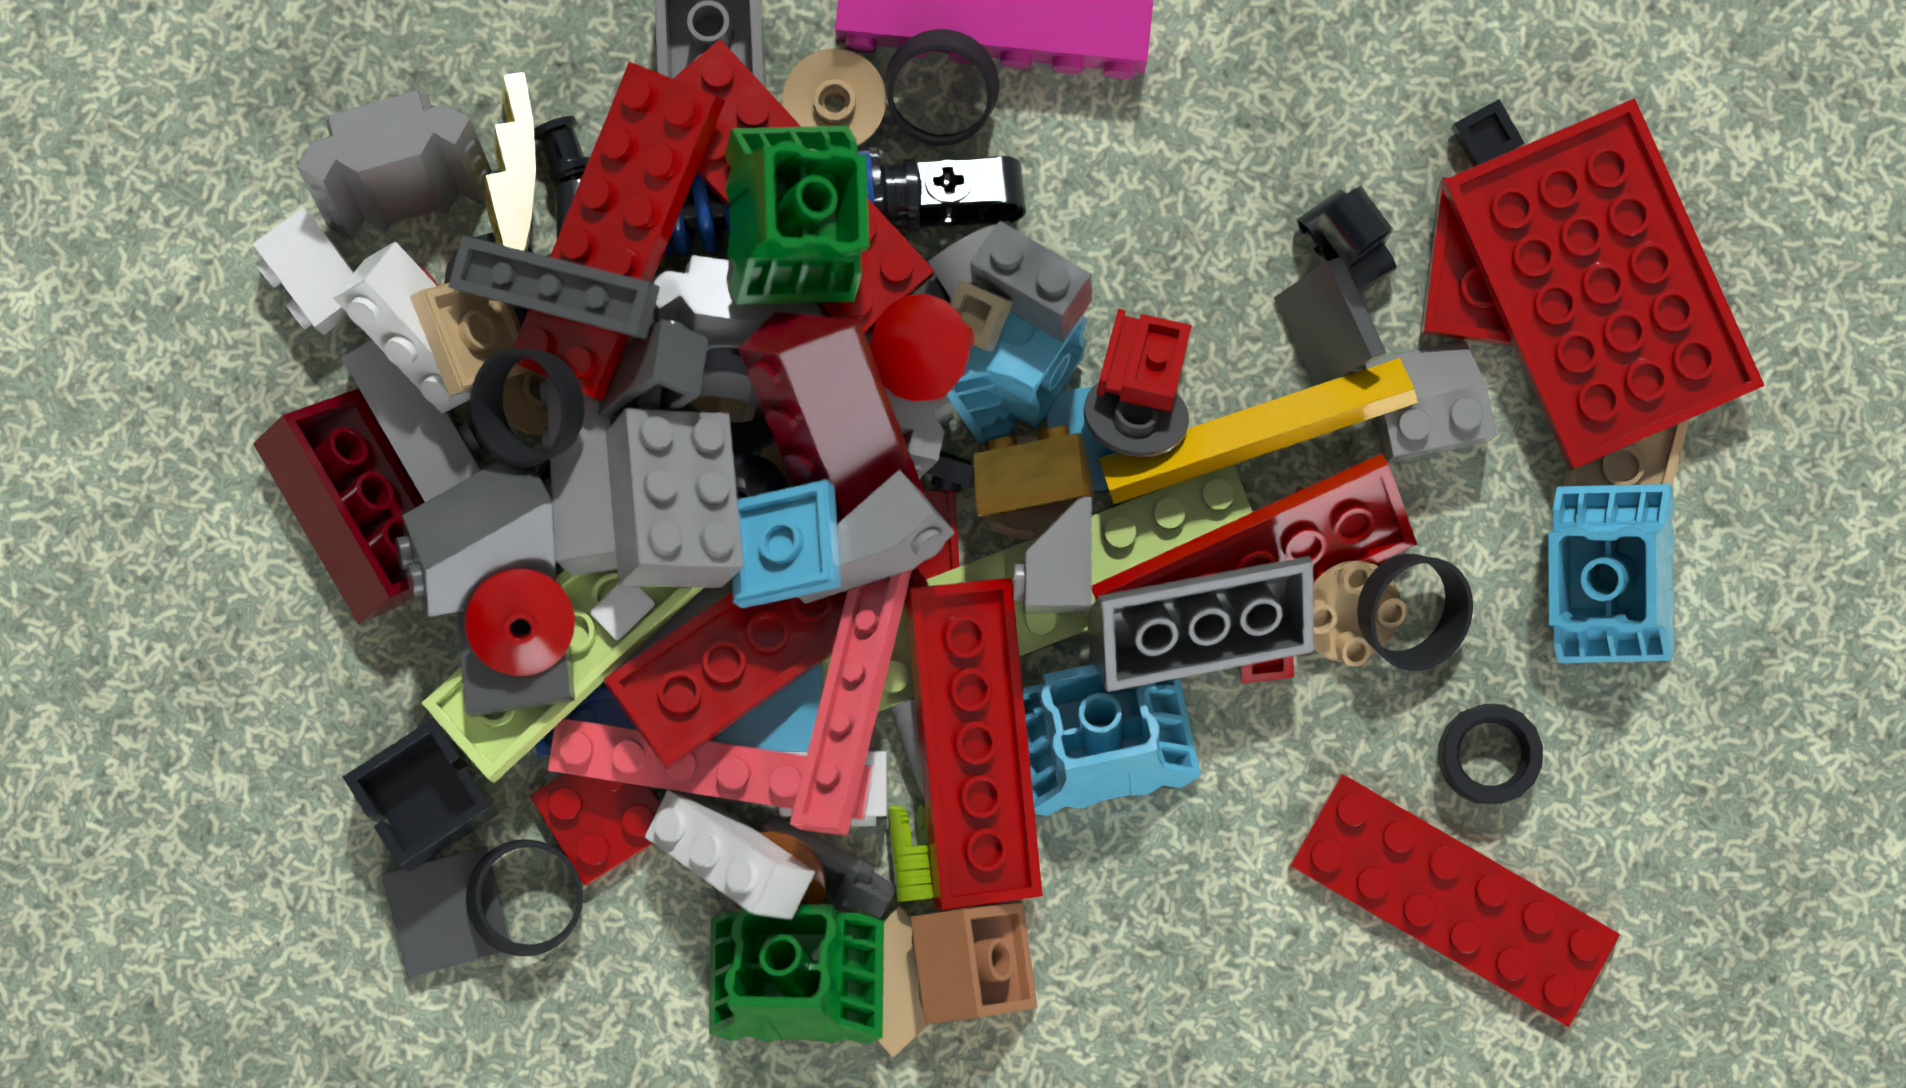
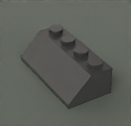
[1087,556,1314,692]

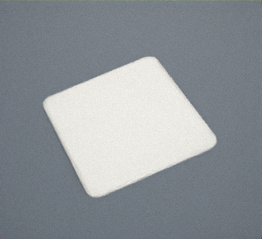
[591,584,654,640]

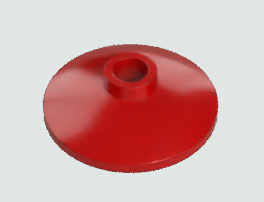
[465,568,575,676]

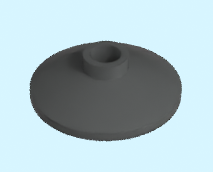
[1083,383,1189,457]

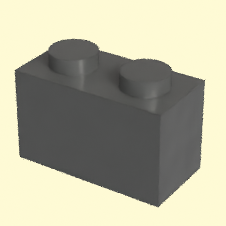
[970,221,1092,342]
[598,319,708,421]

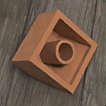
[911,902,1038,1025]

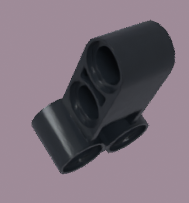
[1296,186,1397,295]

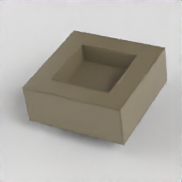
[950,279,1014,351]

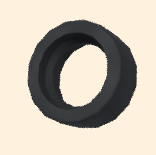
[1438,704,1543,804]

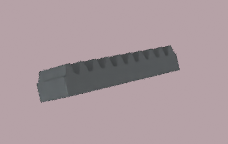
[448,235,660,339]

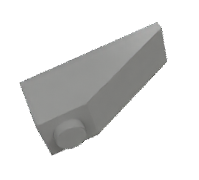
[798,470,955,604]

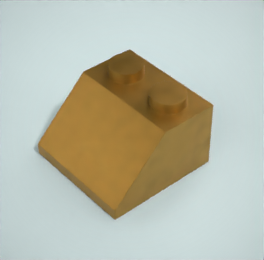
[973,425,1095,517]

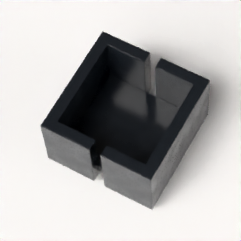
[342,718,500,872]

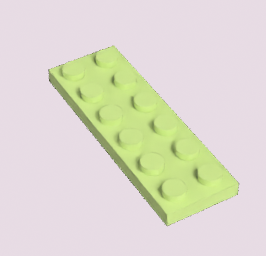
[422,569,703,783]

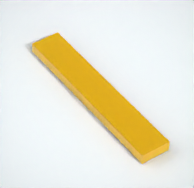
[1098,358,1418,504]

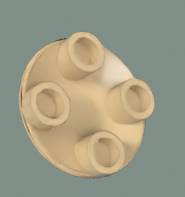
[1313,561,1406,667]

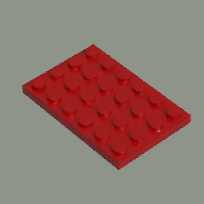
[1441,98,1765,471]

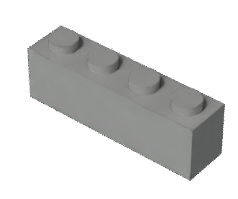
[341,339,483,502]
[540,377,617,576]

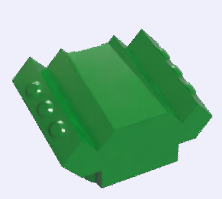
[724,126,869,305]
[709,904,884,1045]

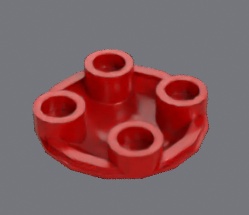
[870,294,974,402]

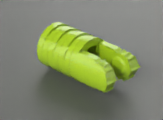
[888,803,934,903]

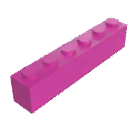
[835,0,1154,79]

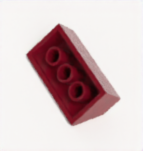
[738,312,926,524]
[253,388,425,624]

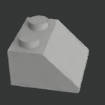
[1364,341,1497,463]
[1013,497,1092,613]

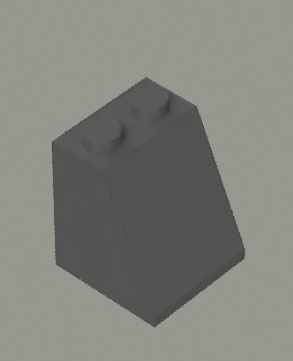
[395,460,556,617]

